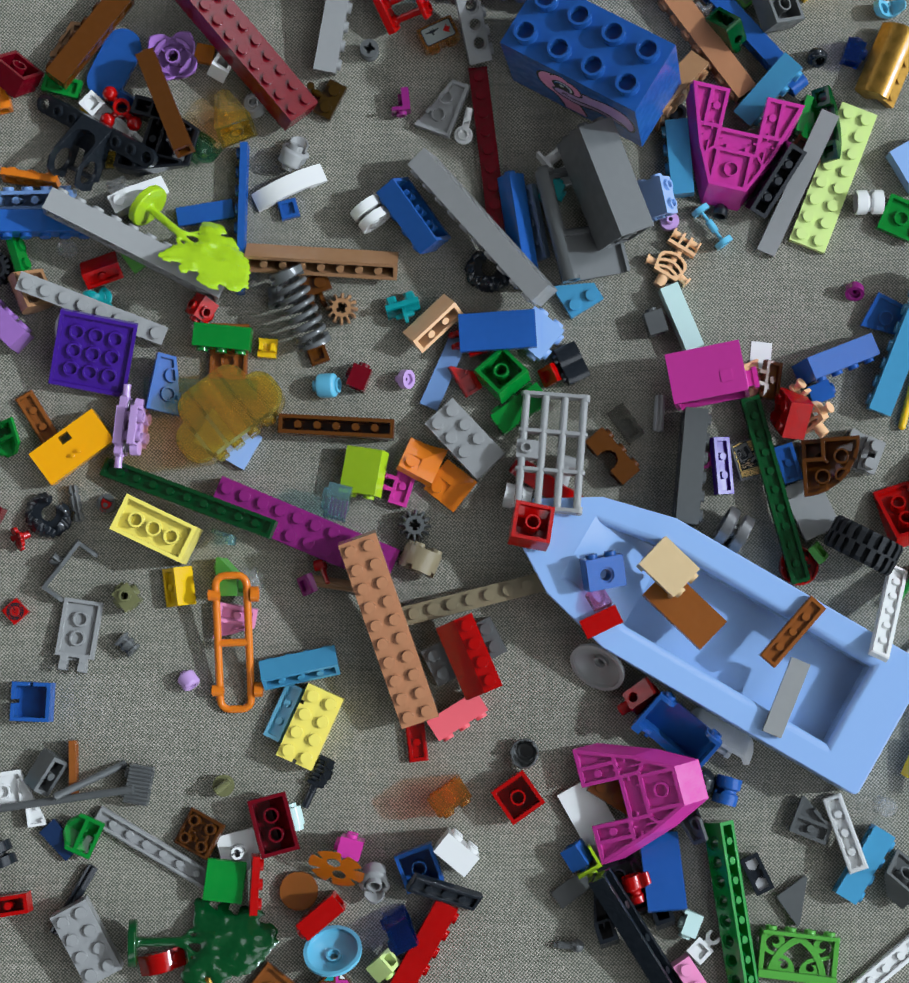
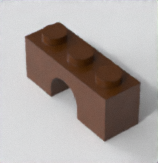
[585,427,640,486]

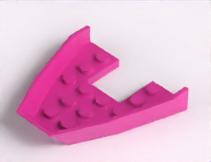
[686,80,805,211]
[572,743,709,865]

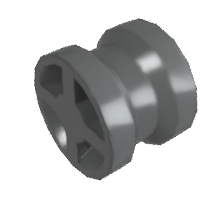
[360,39,379,62]

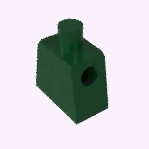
[705,7,747,53]

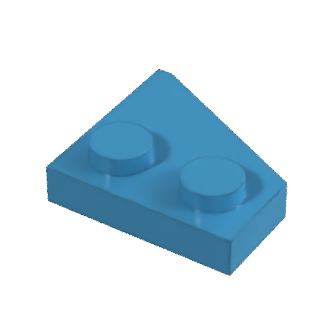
[554,283,604,319]

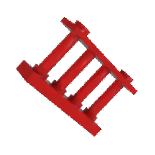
[373,0,433,35]

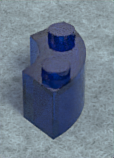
[380,903,419,956]

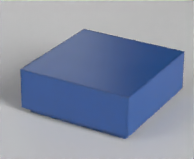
[277,197,300,222]

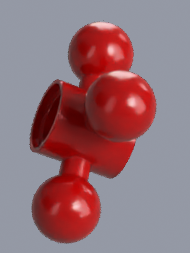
[100,86,142,131]

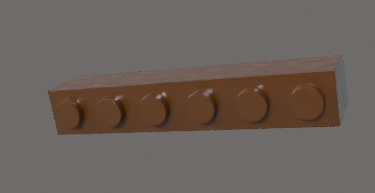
[45,0,135,90]
[278,413,395,441]

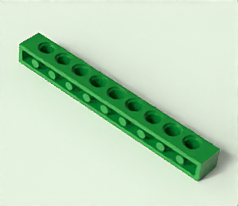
[703,820,759,983]

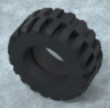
[824,515,903,576]

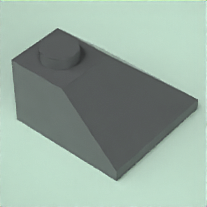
[884,848,909,909]

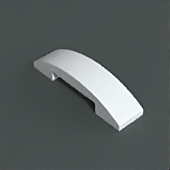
[78,90,143,143]
[251,164,328,212]

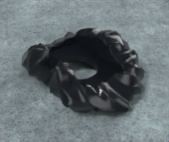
[464,251,510,293]
[24,492,72,538]

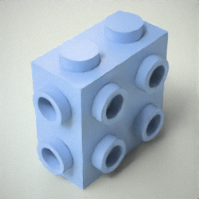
[637,173,678,222]
[524,306,564,362]

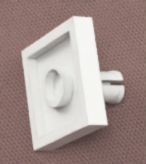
[217,827,262,870]

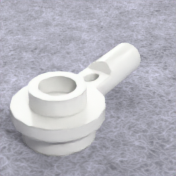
[454,107,473,145]

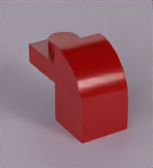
[138,946,187,976]

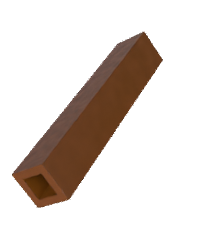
[135,47,195,158]

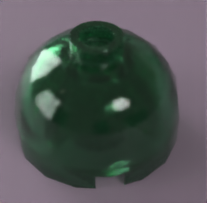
[191,131,223,164]

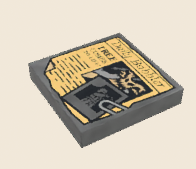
[730,439,760,481]

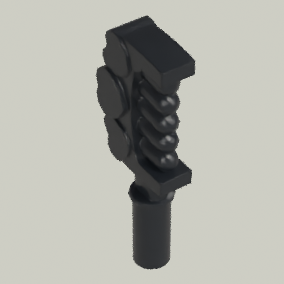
[301,755,335,809]

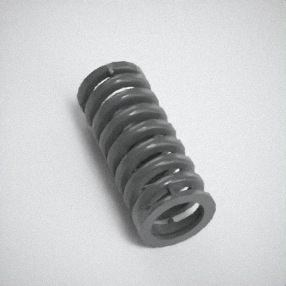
[269,263,332,352]

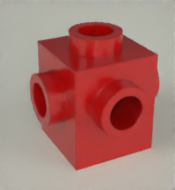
[185,293,219,323]

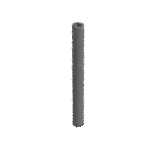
[53,760,127,801]

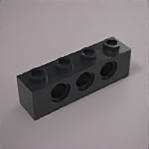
[744,141,807,219]

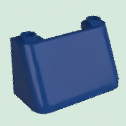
[631,691,722,768]

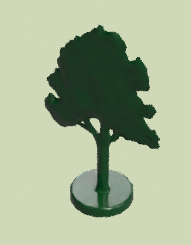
[128,898,279,983]

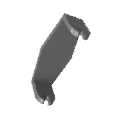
[41,539,98,602]

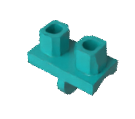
[385,291,421,323]

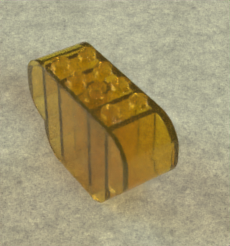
[176,364,286,466]

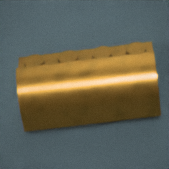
[854,22,909,108]

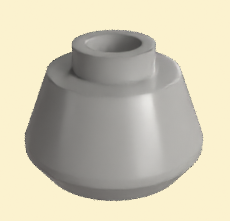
[241,93,266,118]

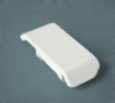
[691,708,754,765]

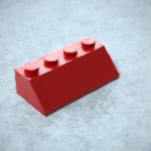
[436,613,503,700]

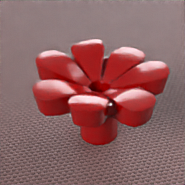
[10,527,31,551]

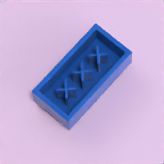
[376,177,451,254]

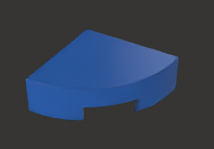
[110,88,134,108]

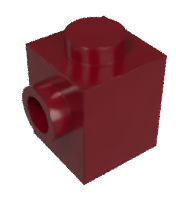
[345,362,373,393]

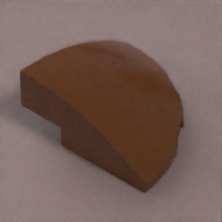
[801,435,860,497]

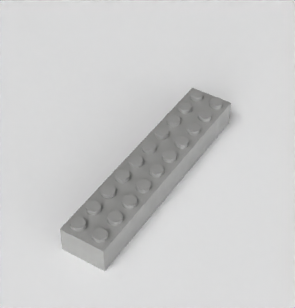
[408,148,558,306]
[42,187,225,302]

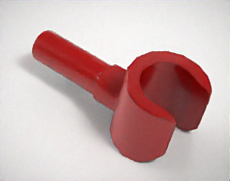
[313,559,330,585]

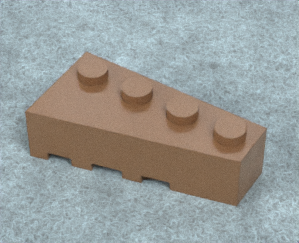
[654,50,709,132]

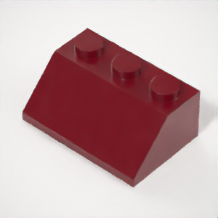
[247,791,300,859]

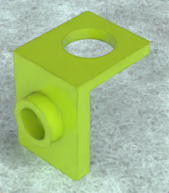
[577,844,602,880]

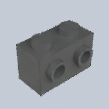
[23,748,69,797]

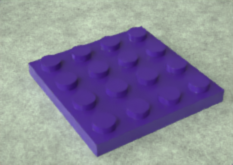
[48,308,138,397]

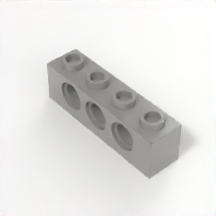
[455,0,494,65]

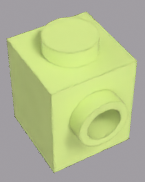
[366,948,401,983]

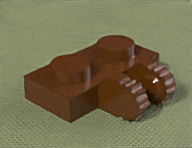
[294,276,332,307]
[750,359,783,401]

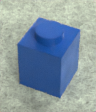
[804,379,836,403]
[560,838,594,873]

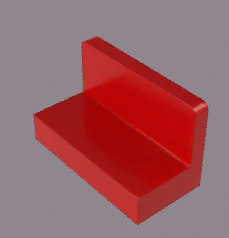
[80,251,124,290]

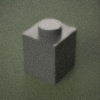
[642,307,669,338]

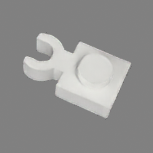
[686,930,721,966]

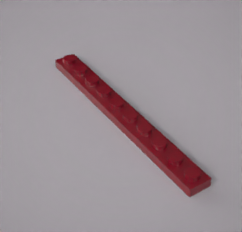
[468,66,506,233]

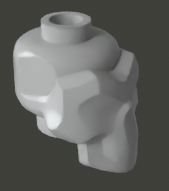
[278,136,309,172]
[359,861,390,904]

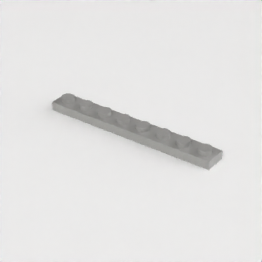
[15,271,168,345]

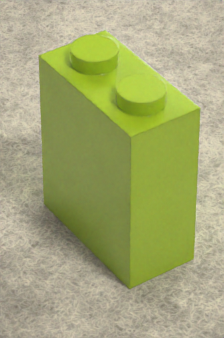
[339,445,389,501]

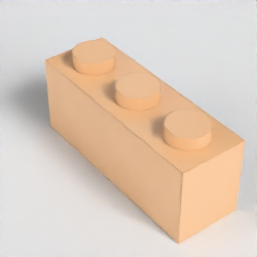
[402,294,464,353]

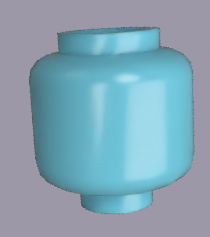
[312,373,342,398]

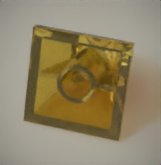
[214,89,258,149]

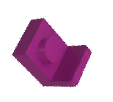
[391,87,411,118]

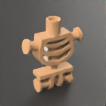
[645,228,702,289]
[789,378,834,438]

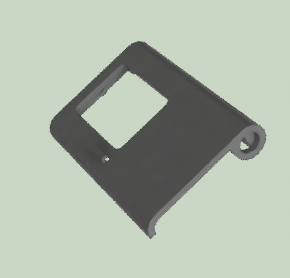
[535,165,630,284]

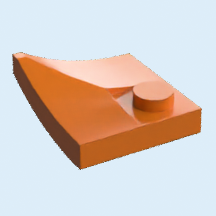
[396,437,448,487]
[424,459,477,513]

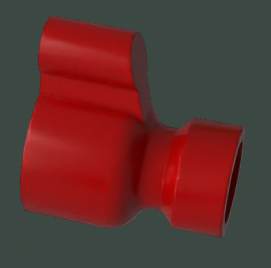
[621,871,652,905]

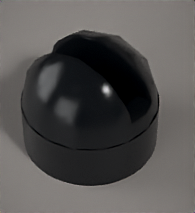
[712,204,728,220]

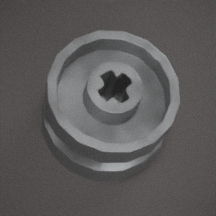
[711,506,756,553]

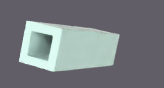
[658,282,704,351]

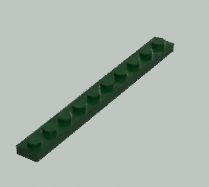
[739,395,811,585]
[99,457,278,540]

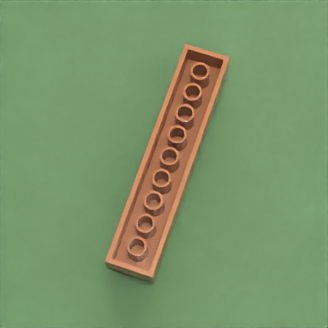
[338,530,439,729]

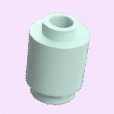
[289,802,305,831]

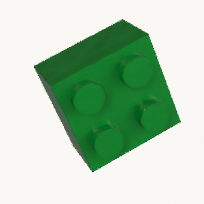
[474,350,531,404]

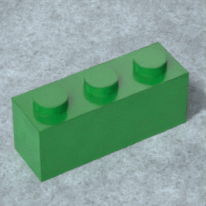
[191,322,253,356]
[490,382,550,436]

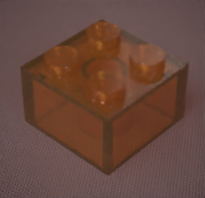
[426,774,472,819]

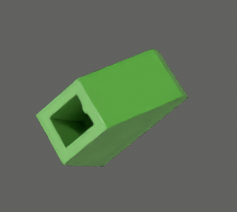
[214,557,243,597]

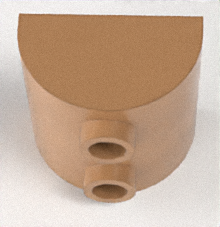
[8,269,54,315]

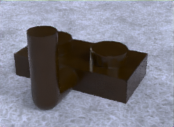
[307,79,347,122]

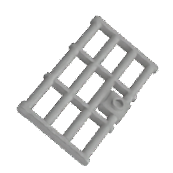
[511,390,590,516]

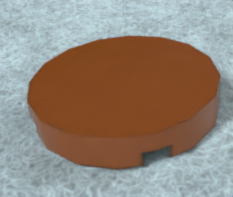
[280,871,318,911]

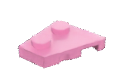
[213,601,259,638]

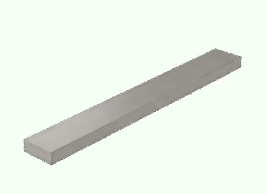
[757,109,840,257]
[94,805,207,890]

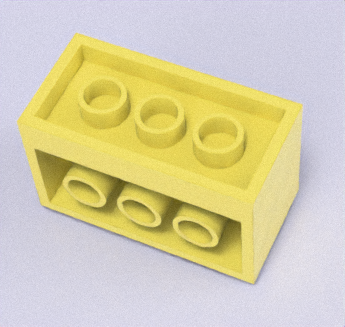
[109,494,203,565]

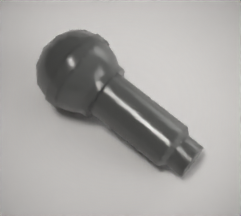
[554,939,584,953]

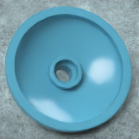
[303,925,362,977]

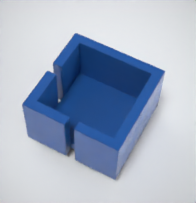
[9,681,56,722]

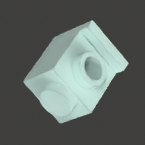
[677,909,704,940]

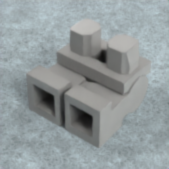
[846,428,886,476]

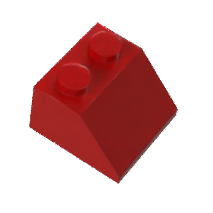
[507,500,555,552]

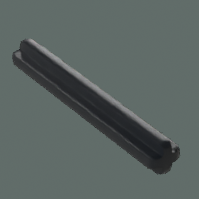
[50,864,97,935]

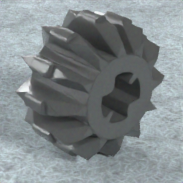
[399,509,431,542]

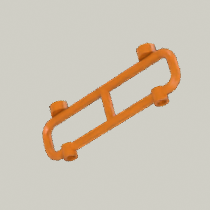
[207,571,263,713]

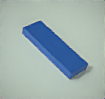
[175,199,235,228]

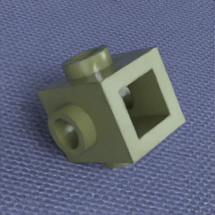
[112,582,144,613]

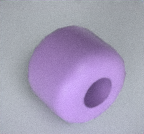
[178,670,200,691]

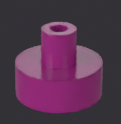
[845,281,864,301]

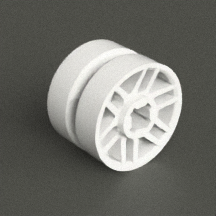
[350,194,391,234]

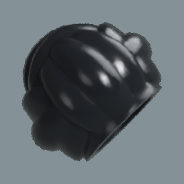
[806,47,827,68]

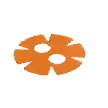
[308,851,364,886]

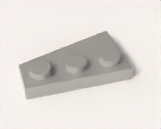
[414,79,470,139]

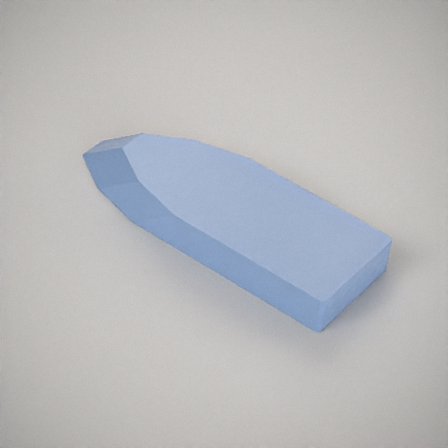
[522,497,909,794]

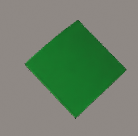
[202,857,247,904]

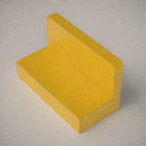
[162,566,196,608]

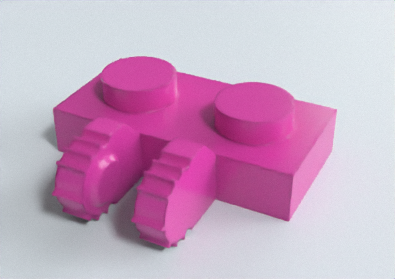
[383,471,415,508]

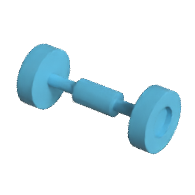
[691,202,733,250]

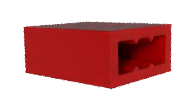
[296,890,347,941]

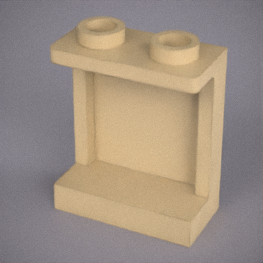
[636,536,700,599]

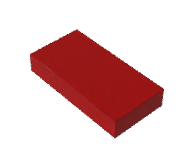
[579,604,623,639]

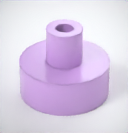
[660,214,679,232]
[395,370,415,389]

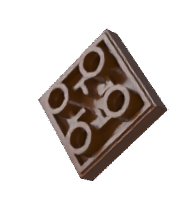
[174,807,226,861]

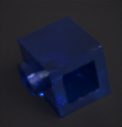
[839,37,868,69]

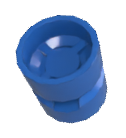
[711,774,743,807]

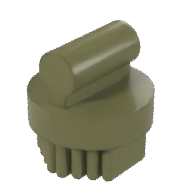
[212,774,235,797]

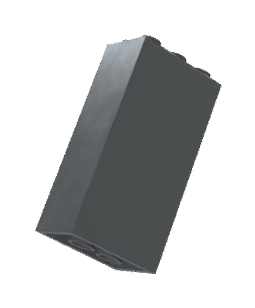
[557,116,654,251]

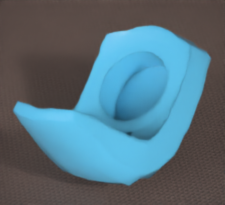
[873,0,907,19]

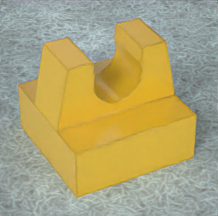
[257,338,279,359]

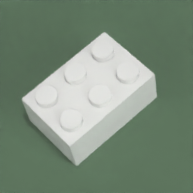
[433,827,480,877]

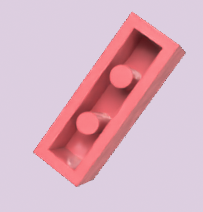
[427,696,488,742]

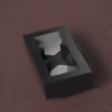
[739,852,775,896]

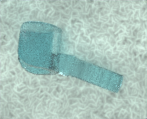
[211,528,237,546]

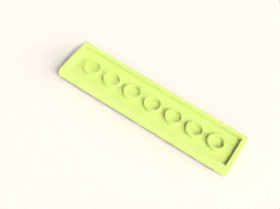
[788,102,878,254]

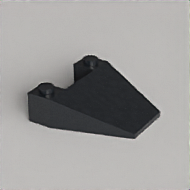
[113,94,200,177]
[594,854,675,949]

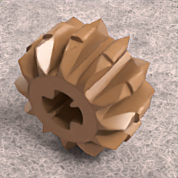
[326,293,358,326]

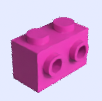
[333,831,365,862]

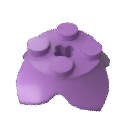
[147,31,198,81]

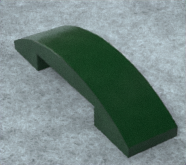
[811,85,842,164]

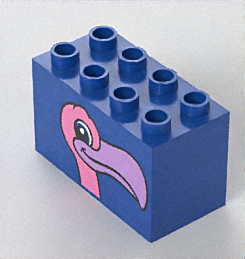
[500,0,681,147]

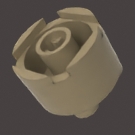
[398,540,443,579]

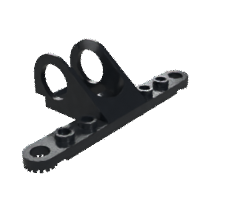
[37,94,158,191]

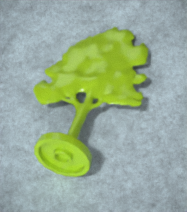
[129,185,251,292]

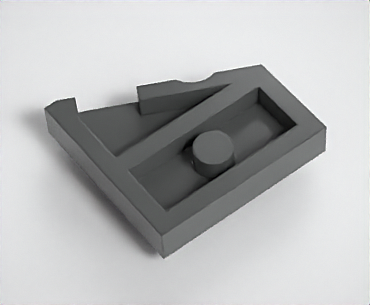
[788,795,832,845]

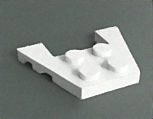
[0,769,47,828]

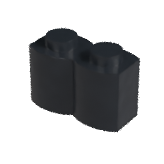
[551,341,591,386]

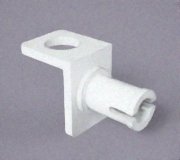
[536,147,561,187]

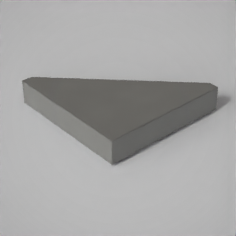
[776,875,807,927]

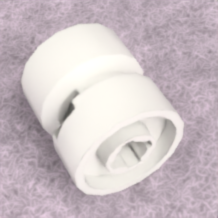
[853,189,885,215]
[502,483,533,509]

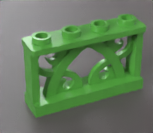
[756,924,841,983]

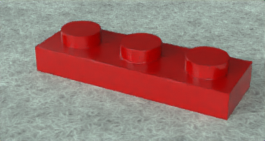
[248,853,264,916]

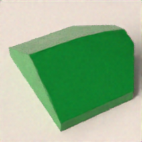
[0,417,21,457]
[63,813,106,860]

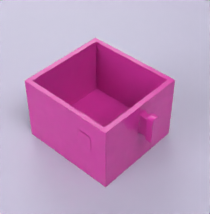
[665,339,760,411]

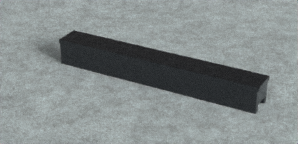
[588,868,682,983]

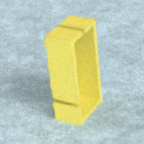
[276,683,345,771]

